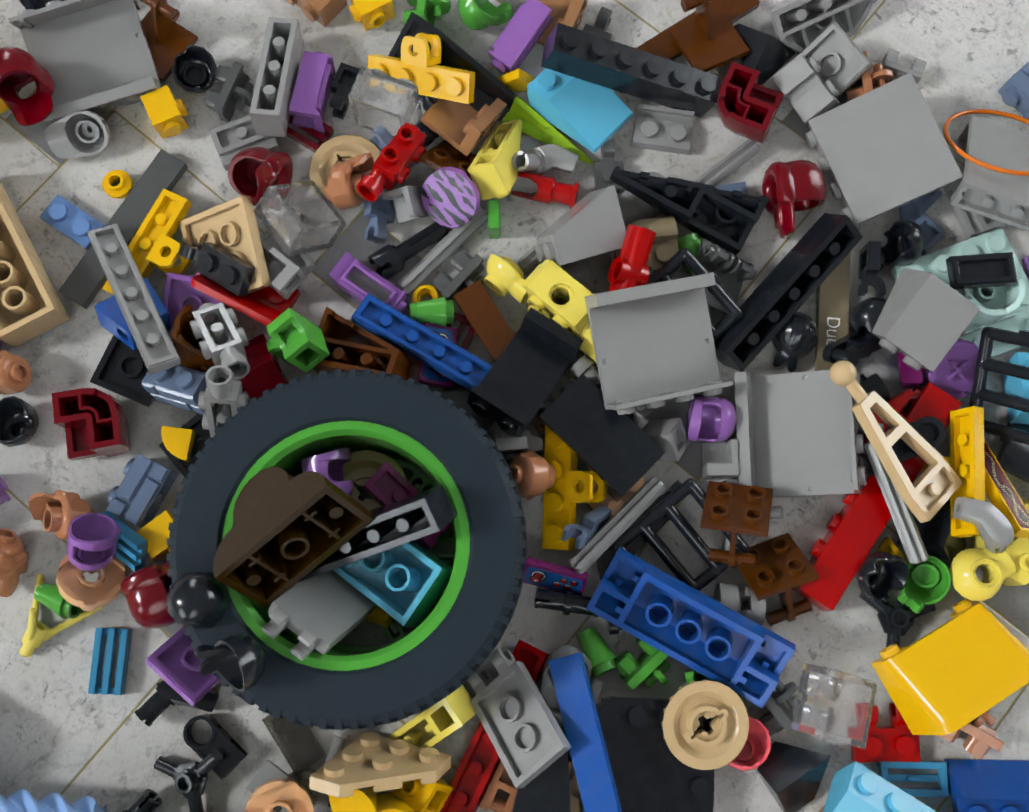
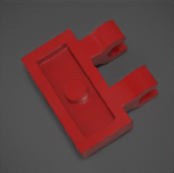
[849,703,921,763]

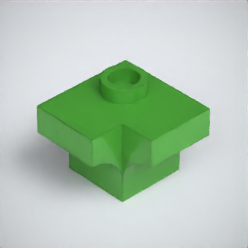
[266,308,330,373]

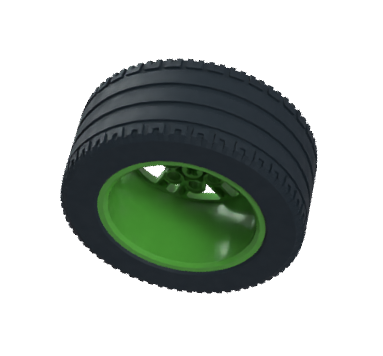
[166,369,527,730]

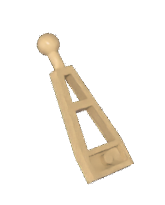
[829,360,963,523]

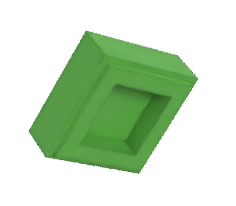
[488,200,501,239]

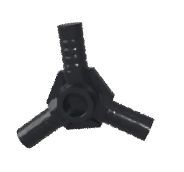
[859,592,936,647]
[154,750,223,812]

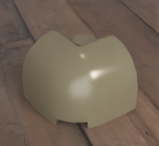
[614,215,681,275]

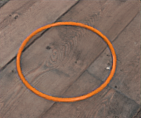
[943,109,1029,176]

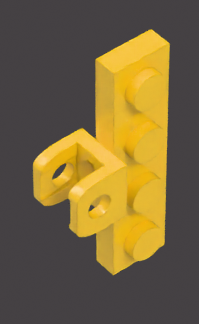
[368,33,475,104]
[102,188,192,295]
[922,406,985,538]
[542,424,606,551]

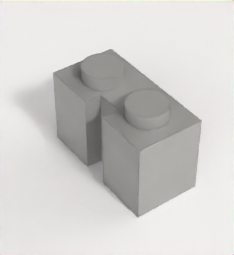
[771,53,840,125]

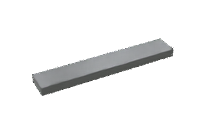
[87,223,181,375]

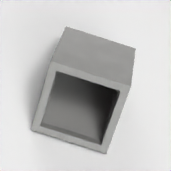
[535,185,626,266]
[872,268,980,372]

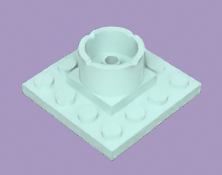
[890,227,1029,358]

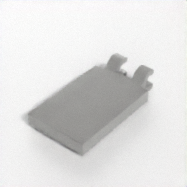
[261,570,377,661]
[467,648,572,788]

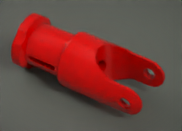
[511,171,580,209]

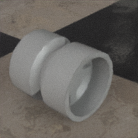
[713,582,766,626]

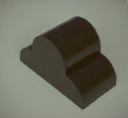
[213,467,373,608]

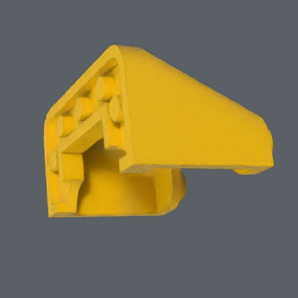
[871,598,1029,736]

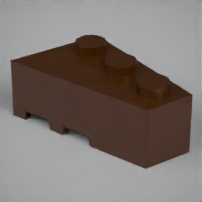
[313,306,411,380]

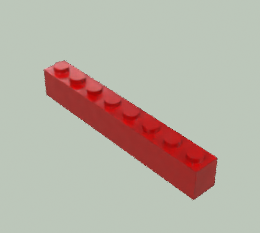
[791,382,962,611]

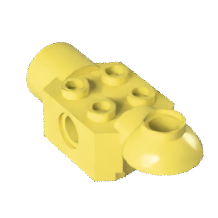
[484,254,597,363]
[950,499,1029,601]

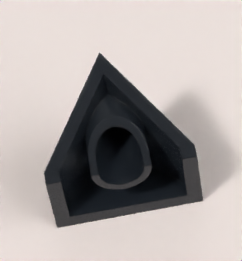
[734,23,795,85]
[897,500,966,571]
[755,741,831,812]

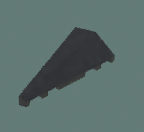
[609,166,769,255]

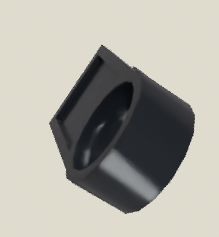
[183,714,248,780]

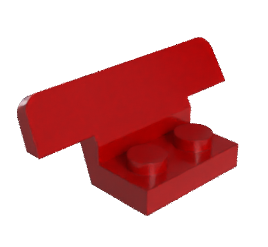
[190,274,301,326]

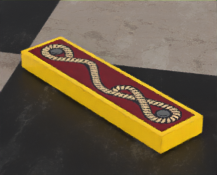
[984,439,1029,538]

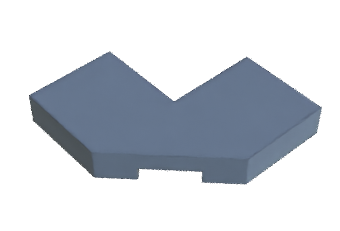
[899,189,947,256]

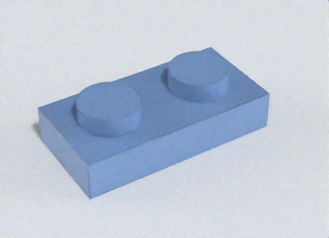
[40,194,105,250]

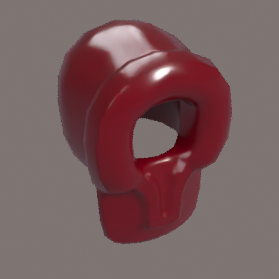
[0,46,55,126]
[228,147,293,206]
[762,160,826,239]
[120,562,176,629]

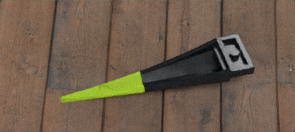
[388,12,594,164]

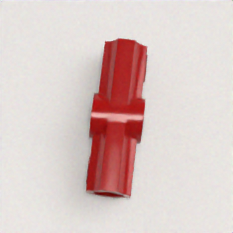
[608,225,656,291]

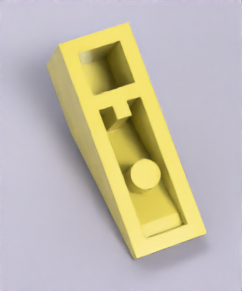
[468,118,522,200]
[386,684,476,748]

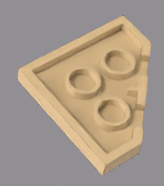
[179,195,271,293]
[309,732,451,798]

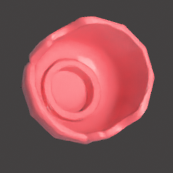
[728,716,771,771]

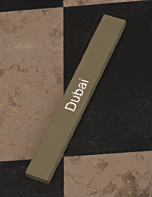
[814,251,851,371]

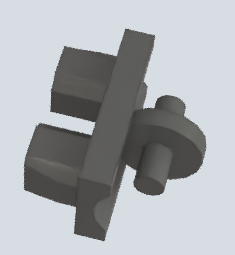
[203,62,254,122]
[432,250,485,303]
[743,679,799,736]

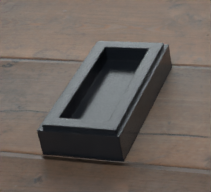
[946,252,1018,290]

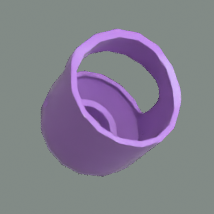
[687,395,736,442]
[300,448,353,496]
[67,513,121,571]

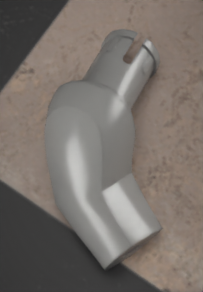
[512,144,579,175]
[953,497,1014,553]

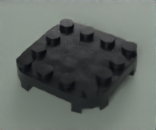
[578,696,714,812]

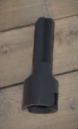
[368,222,448,280]

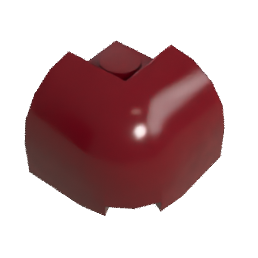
[717,62,784,144]
[52,388,130,461]

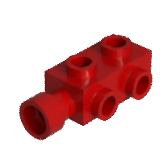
[356,122,426,202]

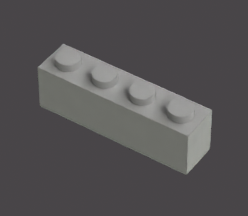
[249,17,304,137]

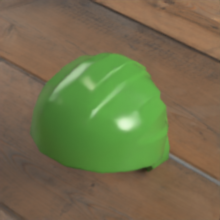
[458,0,514,30]
[897,555,951,614]

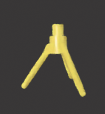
[19,574,103,657]

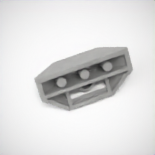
[770,0,877,54]

